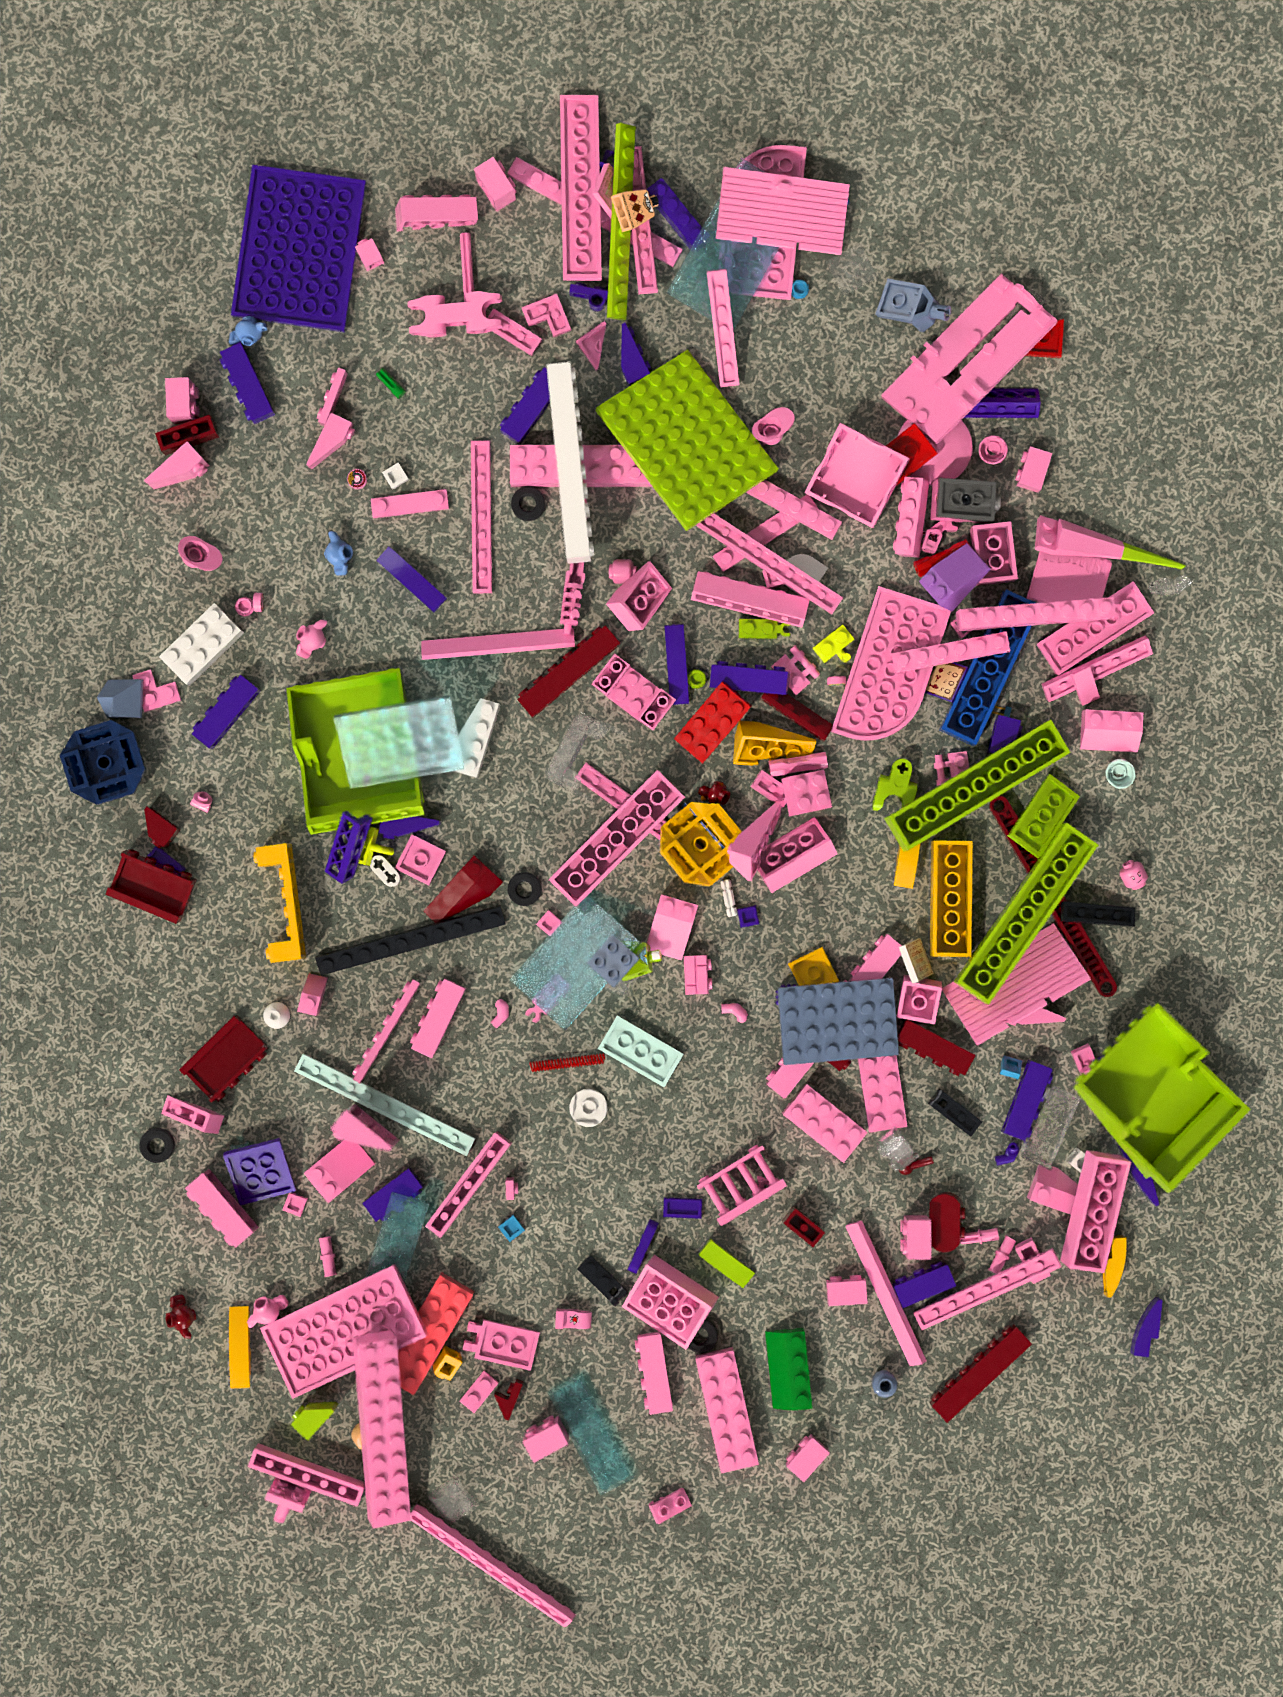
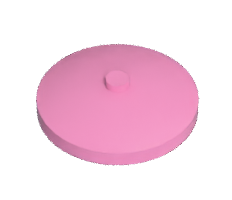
[898,420,972,486]

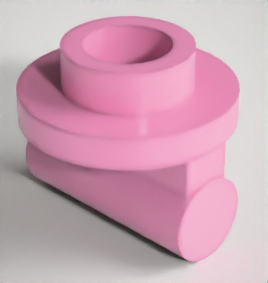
[190,791,212,813]

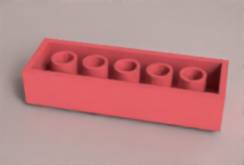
[398,1272,475,1395]

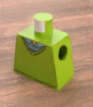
[621,942,662,981]

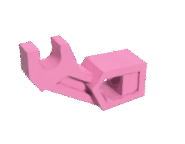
[921,521,958,555]

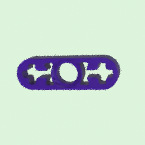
[627,1219,658,1274]

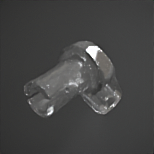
[1149,573,1192,596]

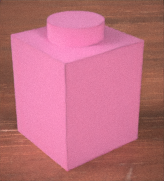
[355,238,384,272]

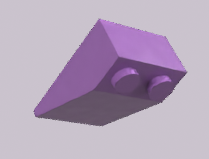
[919,543,991,611]

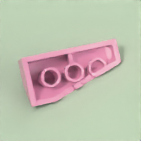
[727,801,781,881]
[1027,1162,1078,1215]

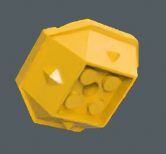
[660,802,742,887]

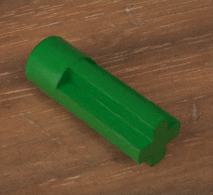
[376,368,406,399]

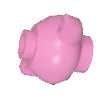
[296,620,327,659]
[247,1295,289,1328]

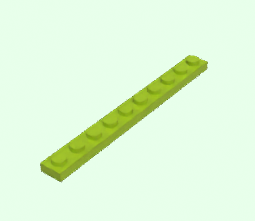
[607,123,636,320]

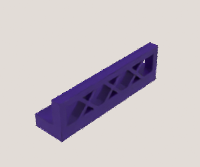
[964,388,1041,418]
[325,811,372,884]

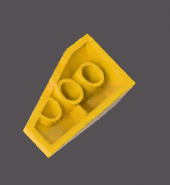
[733,720,816,766]

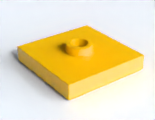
[788,947,839,986]

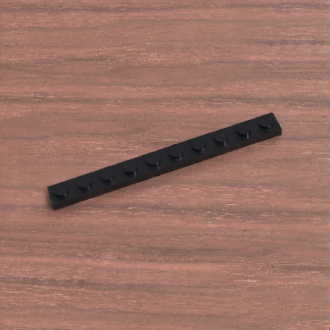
[315,905,506,976]

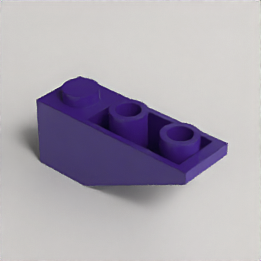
[621,323,652,386]

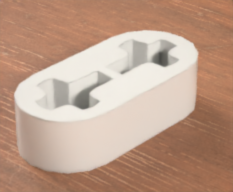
[370,855,401,887]

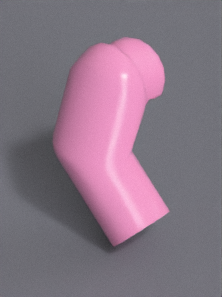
[721,1003,748,1023]

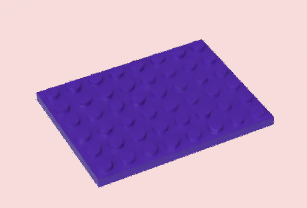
[231,165,366,332]

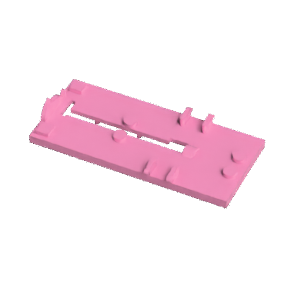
[881,274,1057,445]

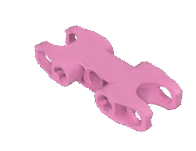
[408,291,503,338]

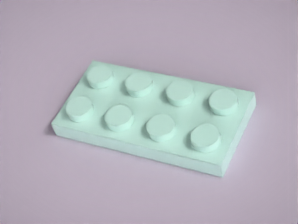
[598,1015,683,1087]

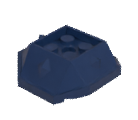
[60,720,146,805]

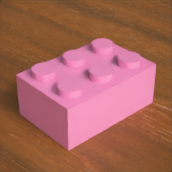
[970,521,1018,586]

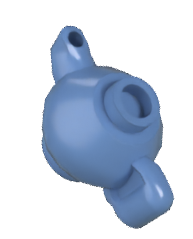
[229,316,267,346]
[324,531,353,576]

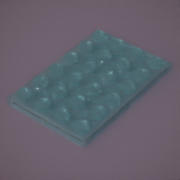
[334,695,465,789]
[510,895,642,1030]

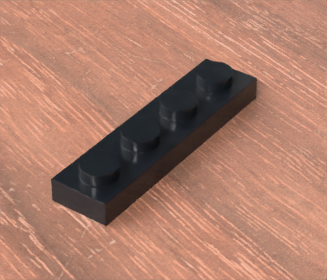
[1061,901,1135,928]

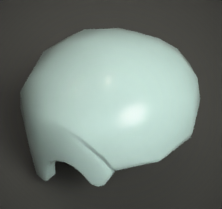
[1105,759,1136,789]

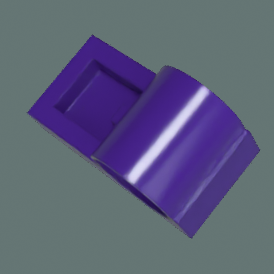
[569,283,608,311]

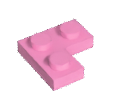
[522,294,571,338]
[132,670,181,712]

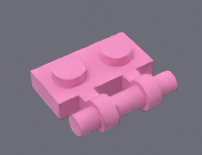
[771,646,820,695]
[934,751,969,786]

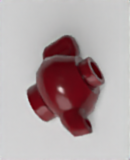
[165,1294,196,1339]

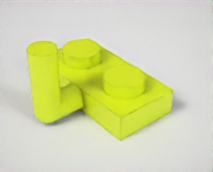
[812,625,855,663]
[358,827,394,866]

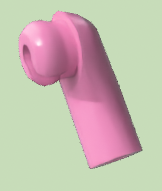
[491,999,509,1028]

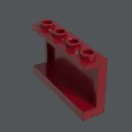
[105,849,197,924]
[179,1015,269,1103]

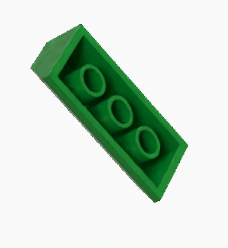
[765,1328,812,1411]

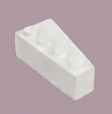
[440,698,500,778]

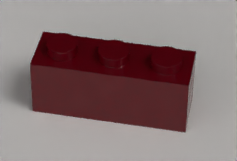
[155,415,220,455]

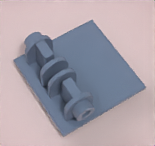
[587,934,640,988]

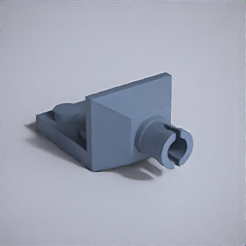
[875,279,951,332]

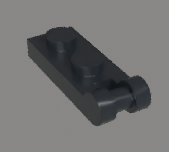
[928,1088,982,1137]
[577,1255,629,1307]

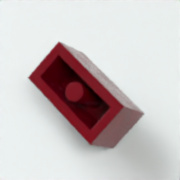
[782,1206,825,1248]

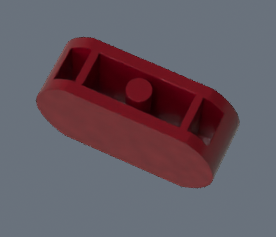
[929,1192,966,1252]

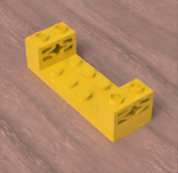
[253,843,306,963]

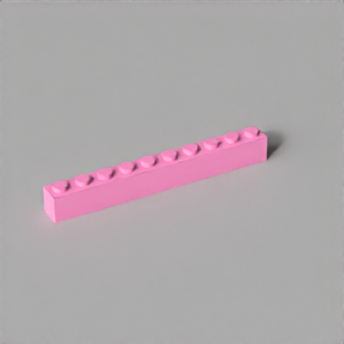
[766,934,902,1099]

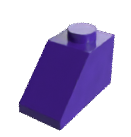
[987,715,1023,754]

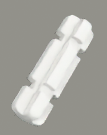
[721,879,737,917]

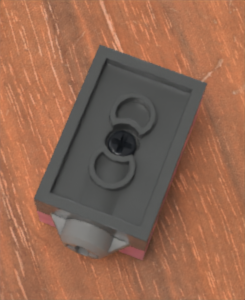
[930,478,1001,524]

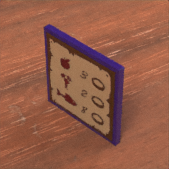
[925,662,969,703]

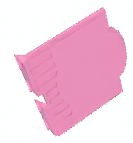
[1026,551,1112,603]

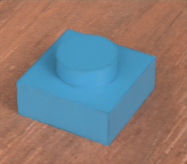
[1000,1055,1022,1079]
[498,1214,525,1242]

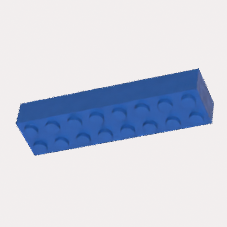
[939,589,1035,746]

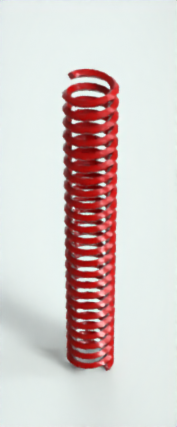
[529,1053,606,1072]

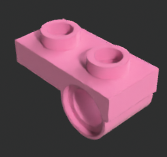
[648,1488,692,1524]

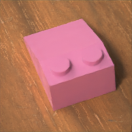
[144,442,209,489]
[606,561,672,631]
[647,895,698,960]
[304,1140,375,1203]

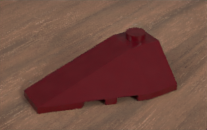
[423,855,503,923]

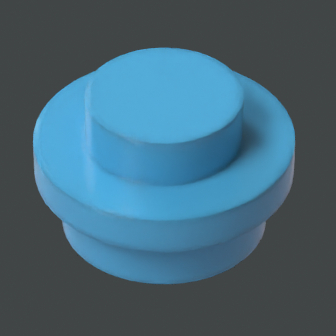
[791,280,809,299]

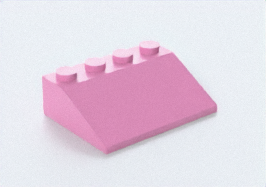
[331,1104,399,1150]
[622,1255,719,1349]

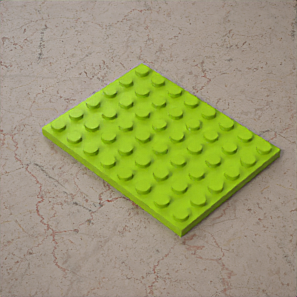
[595,350,779,531]

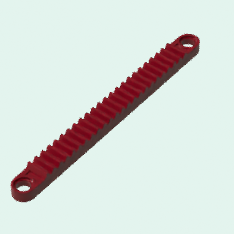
[989,796,1117,997]

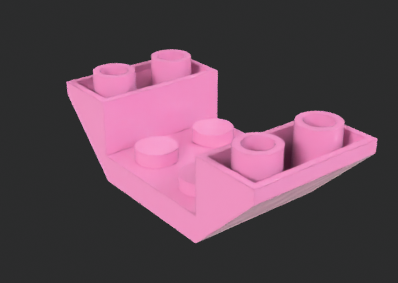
[592,654,676,730]

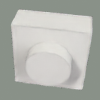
[382,463,409,490]

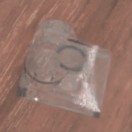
[426,1473,479,1526]

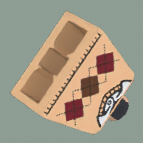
[611,189,659,232]

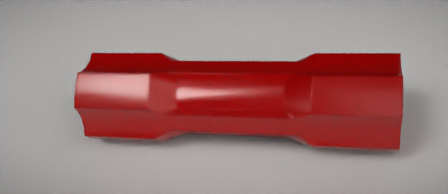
[913,539,969,578]

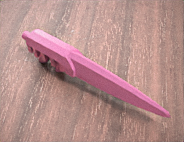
[560,499,587,635]

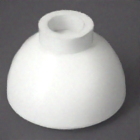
[263,1002,290,1029]

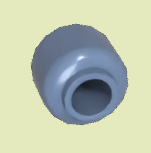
[871,1370,897,1398]

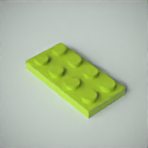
[1007,774,1080,859]

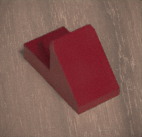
[494,1379,523,1421]

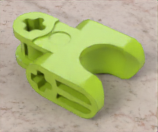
[872,759,918,811]

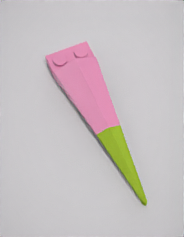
[1035,515,1186,569]

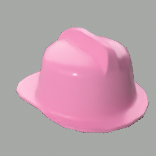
[752,407,795,445]
[178,536,222,571]

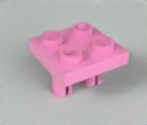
[265,1477,312,1523]

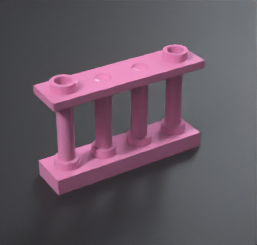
[697,1145,787,1226]

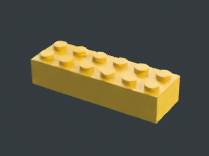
[930,840,973,957]

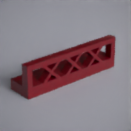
[760,693,833,742]

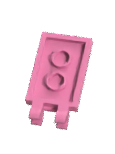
[463,1319,540,1371]

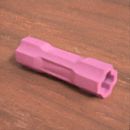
[768,752,828,777]

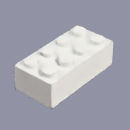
[159,603,244,686]

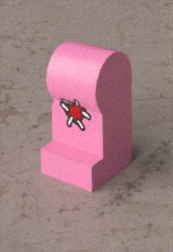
[555,1308,592,1329]

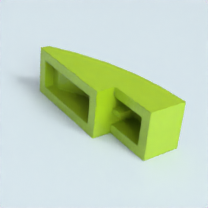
[698,1238,755,1288]

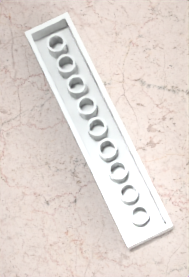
[547,362,594,564]

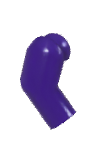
[995,1142,1019,1166]

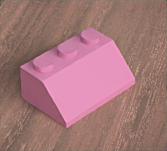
[1080,709,1144,752]

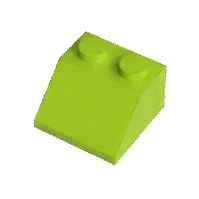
[290,1401,339,1441]

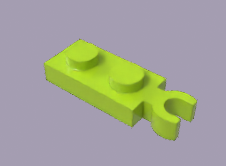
[738,619,791,639]

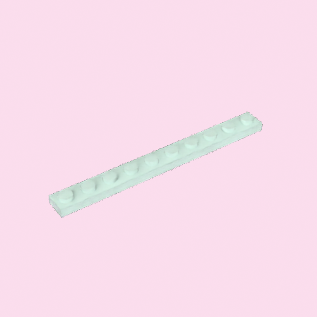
[294,1053,475,1156]

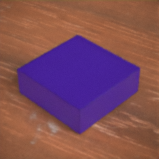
[737,905,759,928]

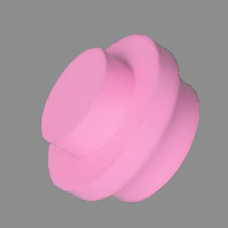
[235,597,254,616]

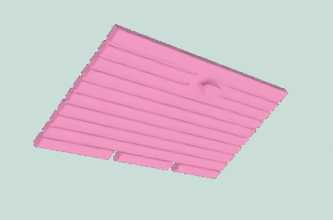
[716,167,850,255]
[942,923,1091,1045]

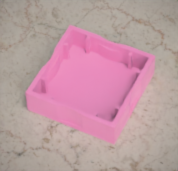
[805,423,910,528]

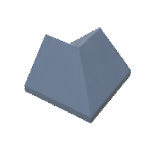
[97,679,143,718]

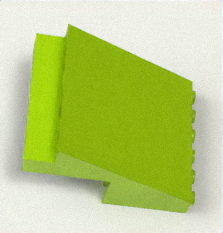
[286,668,425,835]
[1074,1003,1251,1193]

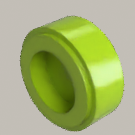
[687,669,706,689]

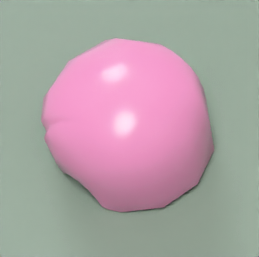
[979,435,1008,465]

